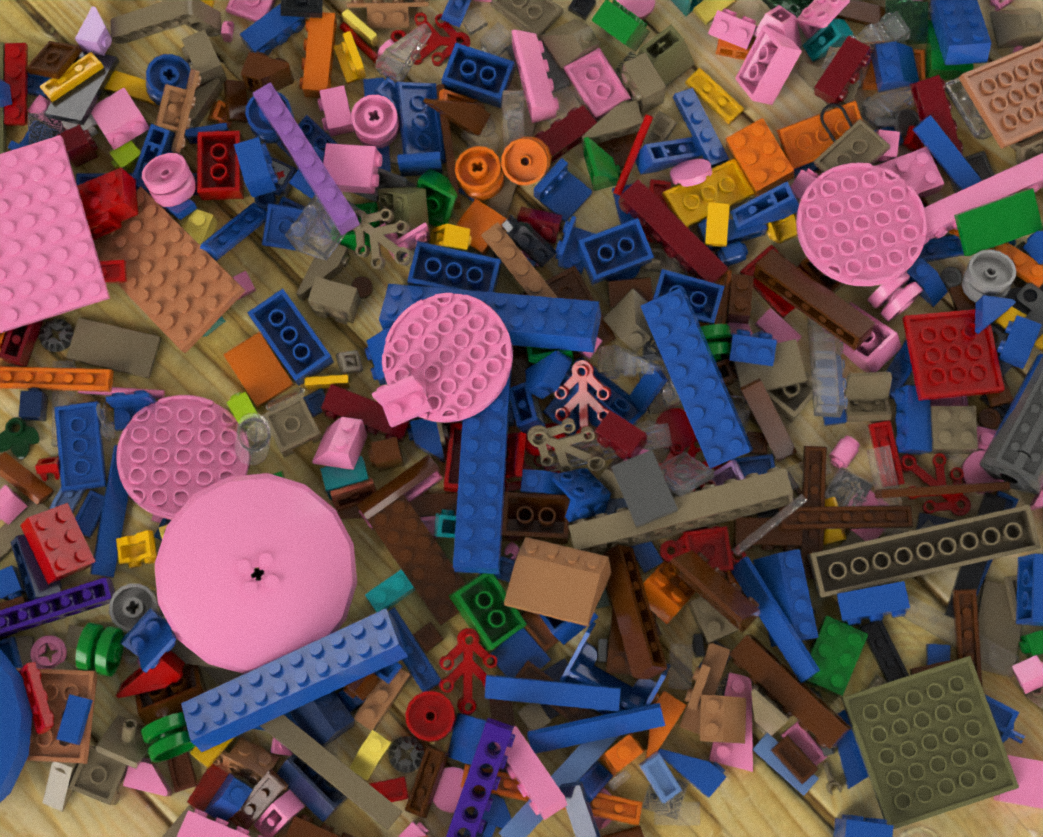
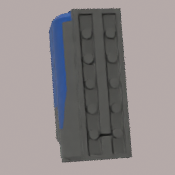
[980,353,1043,494]

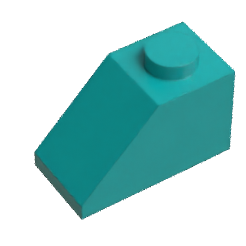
[802,19,855,62]

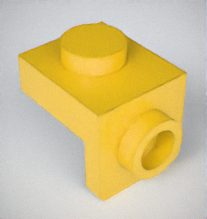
[767,214,798,244]

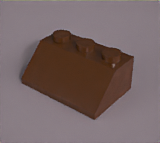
[502,492,570,544]
[135,664,208,726]

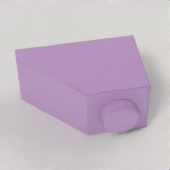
[75,7,112,56]

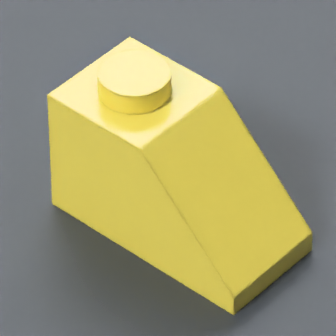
[350,730,393,781]

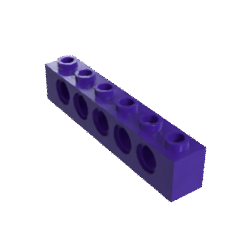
[0,577,115,638]
[446,717,516,837]

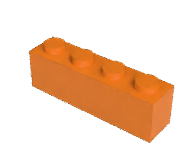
[299,12,337,98]

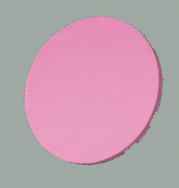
[796,163,927,286]
[382,293,513,422]
[116,395,250,520]

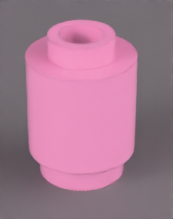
[829,436,860,469]

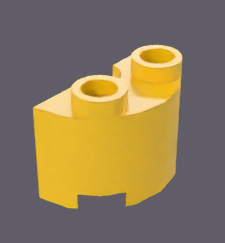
[116,530,157,568]

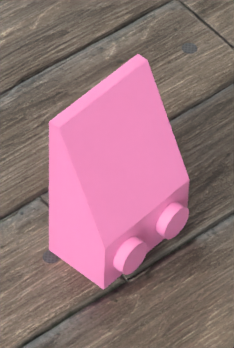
[821,302,902,372]

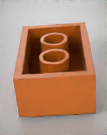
[726,118,794,197]

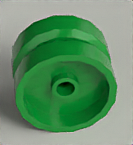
[701,324,732,362]
[75,623,124,677]
[141,712,195,762]

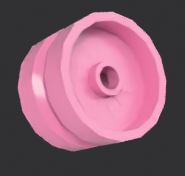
[351,95,400,148]
[142,153,197,207]
[867,272,923,322]

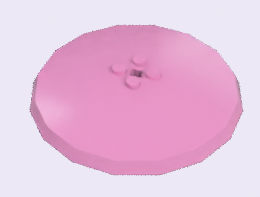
[155,473,357,674]

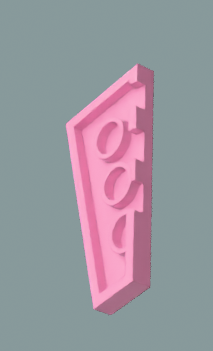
[708,672,753,772]

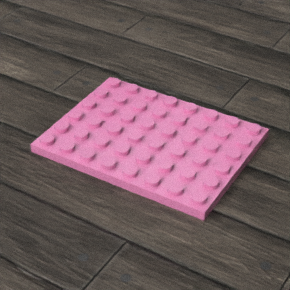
[0,135,110,333]

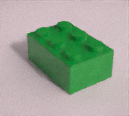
[592,0,650,52]
[448,573,527,651]
[805,616,868,697]

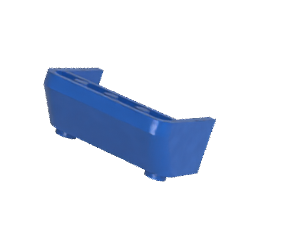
[560,622,671,715]

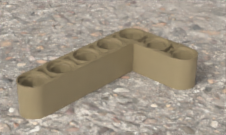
[110,0,221,44]

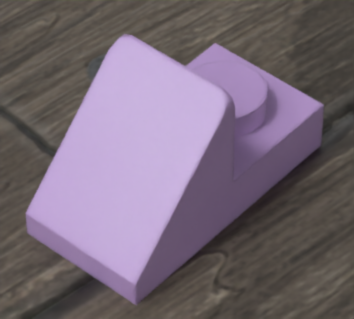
[706,460,745,486]

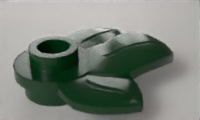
[0,417,39,460]

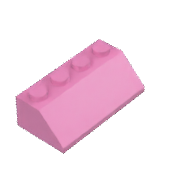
[512,30,559,123]

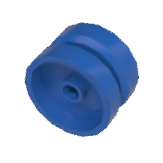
[146,54,191,106]
[245,91,295,144]

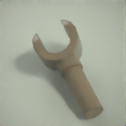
[823,762,842,795]

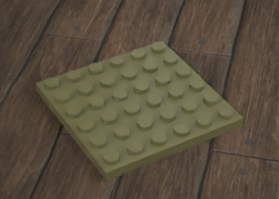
[841,656,1019,830]

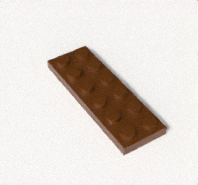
[367,494,465,626]

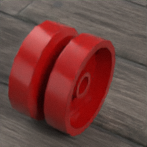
[405,691,456,742]

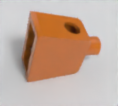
[599,733,646,775]

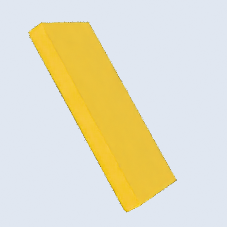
[662,158,755,228]

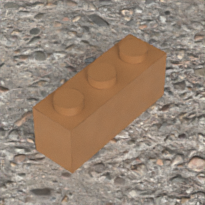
[354,669,412,731]

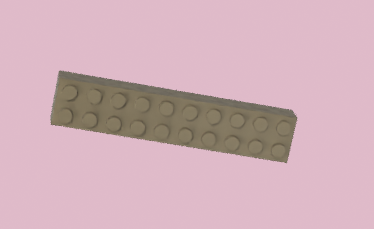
[569,467,793,555]
[807,504,1041,598]

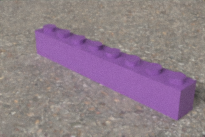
[252,82,360,236]

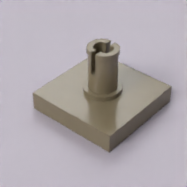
[96,715,152,769]

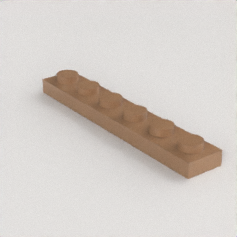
[481,222,558,298]

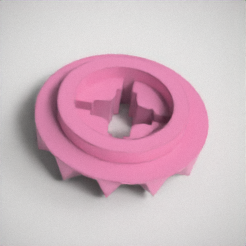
[30,635,67,669]

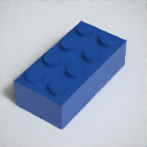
[929,0,991,65]
[407,241,501,293]
[247,289,334,386]

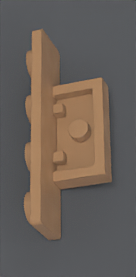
[346,0,430,28]
[155,69,201,154]
[680,643,730,734]
[213,737,288,797]

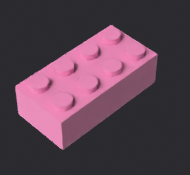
[876,147,944,198]

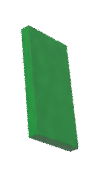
[954,188,1043,256]

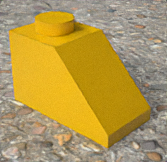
[429,223,471,251]

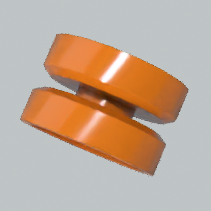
[501,136,551,185]
[455,146,505,201]

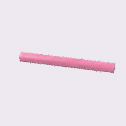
[78,387,165,399]

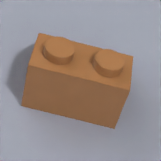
[700,695,746,744]

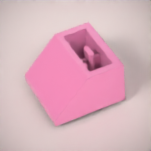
[754,5,802,48]

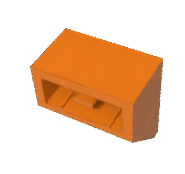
[643,561,695,624]

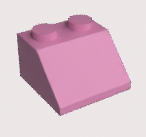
[312,417,368,470]

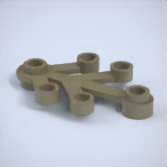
[352,208,413,270]
[527,418,605,473]

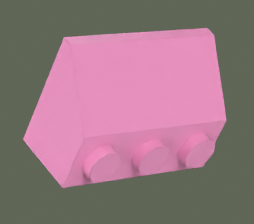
[735,25,802,105]

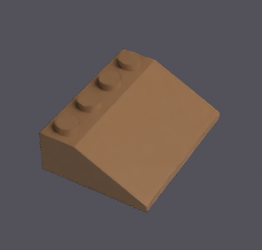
[504,537,612,627]

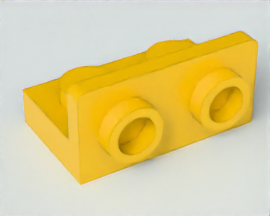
[334,31,366,84]

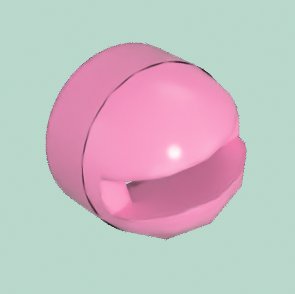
[505,541,520,560]

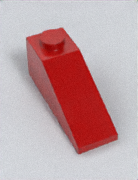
[115,650,185,698]

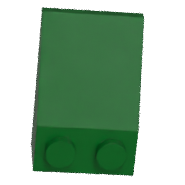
[926,20,973,81]

